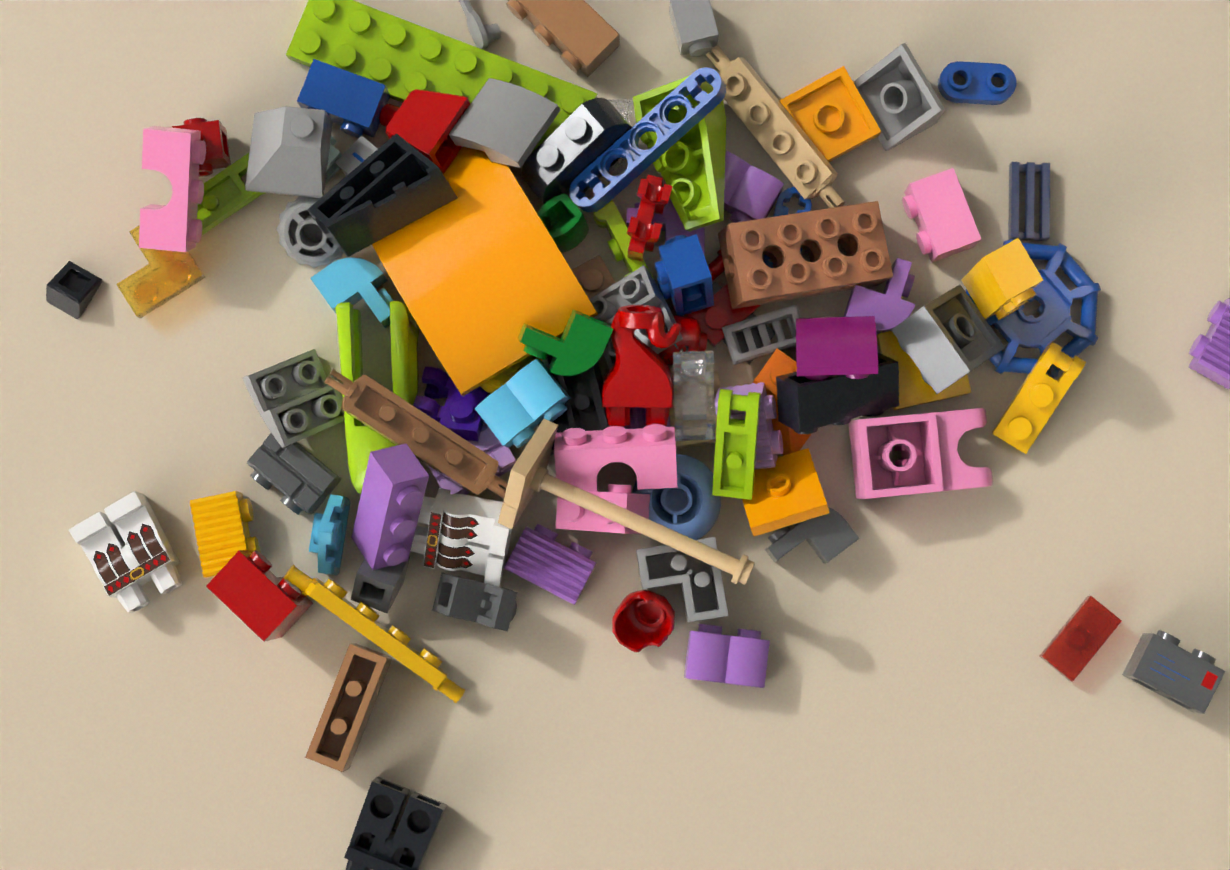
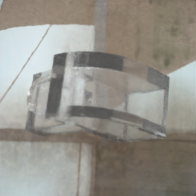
[672,351,716,441]

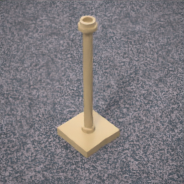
[498,419,755,585]

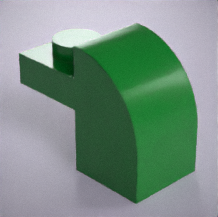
[518,309,613,376]

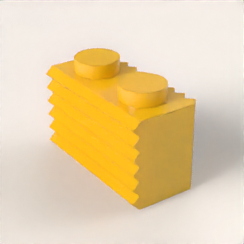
[190,491,261,578]

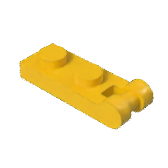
[992,341,1086,454]

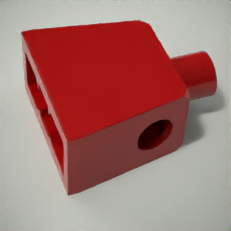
[379,89,470,174]

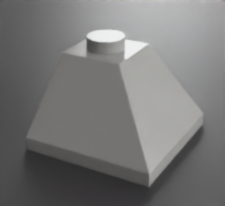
[245,106,333,198]

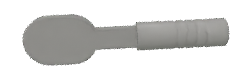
[459,0,501,49]

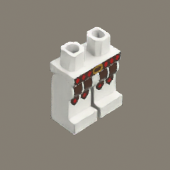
[410,488,512,587]
[69,491,182,613]

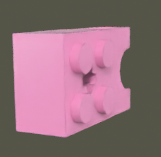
[848,408,993,499]

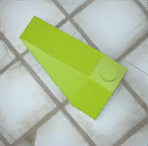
[633,75,726,232]

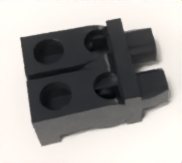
[344,777,447,870]

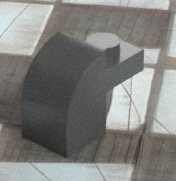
[765,507,860,563]
[432,573,518,631]

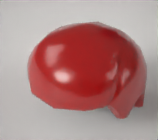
[612,590,675,652]

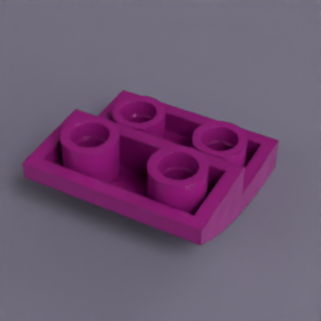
[796,316,878,380]

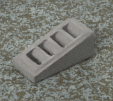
[722,304,801,365]

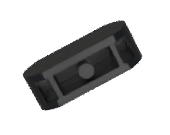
[521,98,632,204]

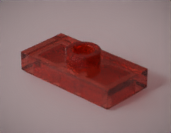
[1039,595,1122,682]

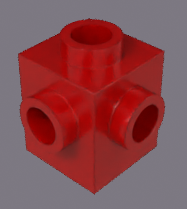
[172,118,231,177]

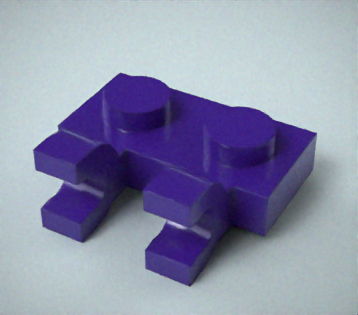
[413,366,491,441]

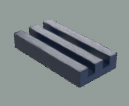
[1008,162,1050,241]

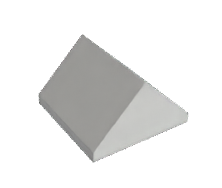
[853,43,945,151]

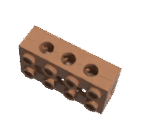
[718,201,893,309]

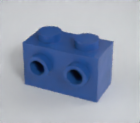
[297,59,390,138]
[654,234,714,316]

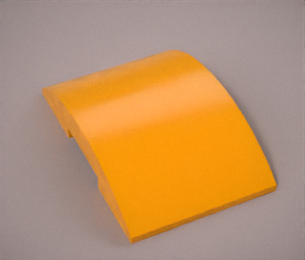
[372,147,598,396]

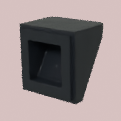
[46,261,102,319]

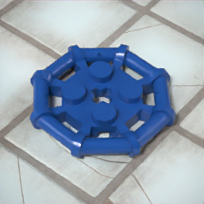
[966,239,1101,378]

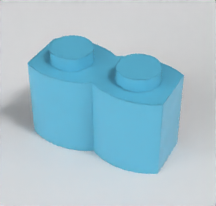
[475,358,570,448]

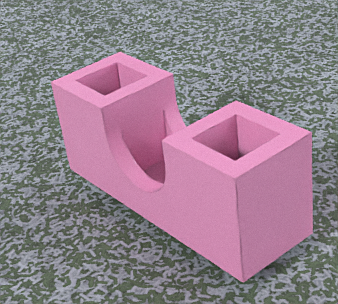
[139,126,206,252]
[554,424,678,492]

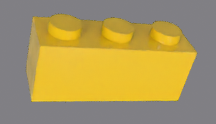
[961,238,1043,320]

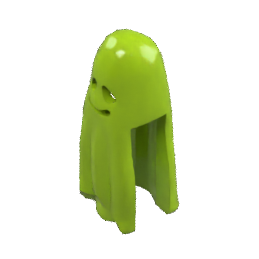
[335,301,420,495]

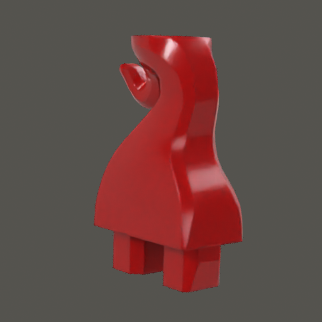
[602,305,682,426]

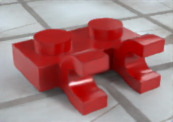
[627,174,672,262]

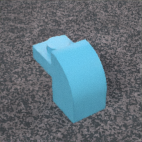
[310,257,393,329]

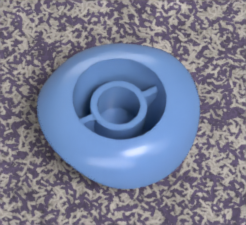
[632,454,721,540]

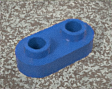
[938,61,1016,105]

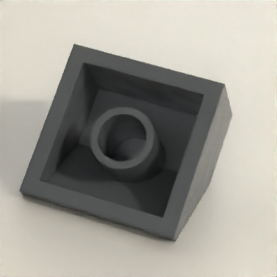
[892,285,1005,394]

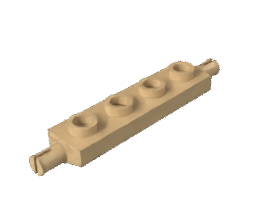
[706,45,845,208]

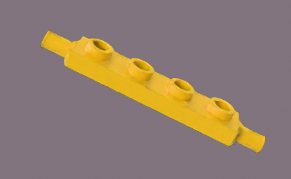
[283,564,465,703]

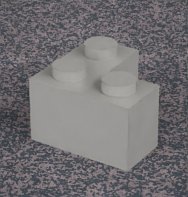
[636,537,728,622]

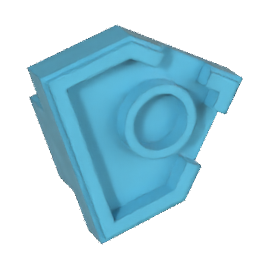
[309,494,351,575]

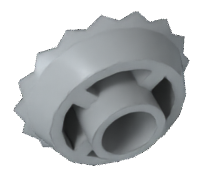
[276,196,343,268]

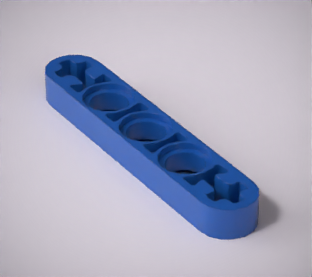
[569,67,726,213]

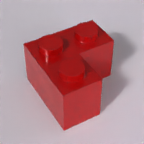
[206,550,313,642]

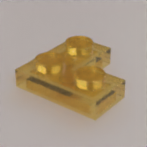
[116,225,206,319]

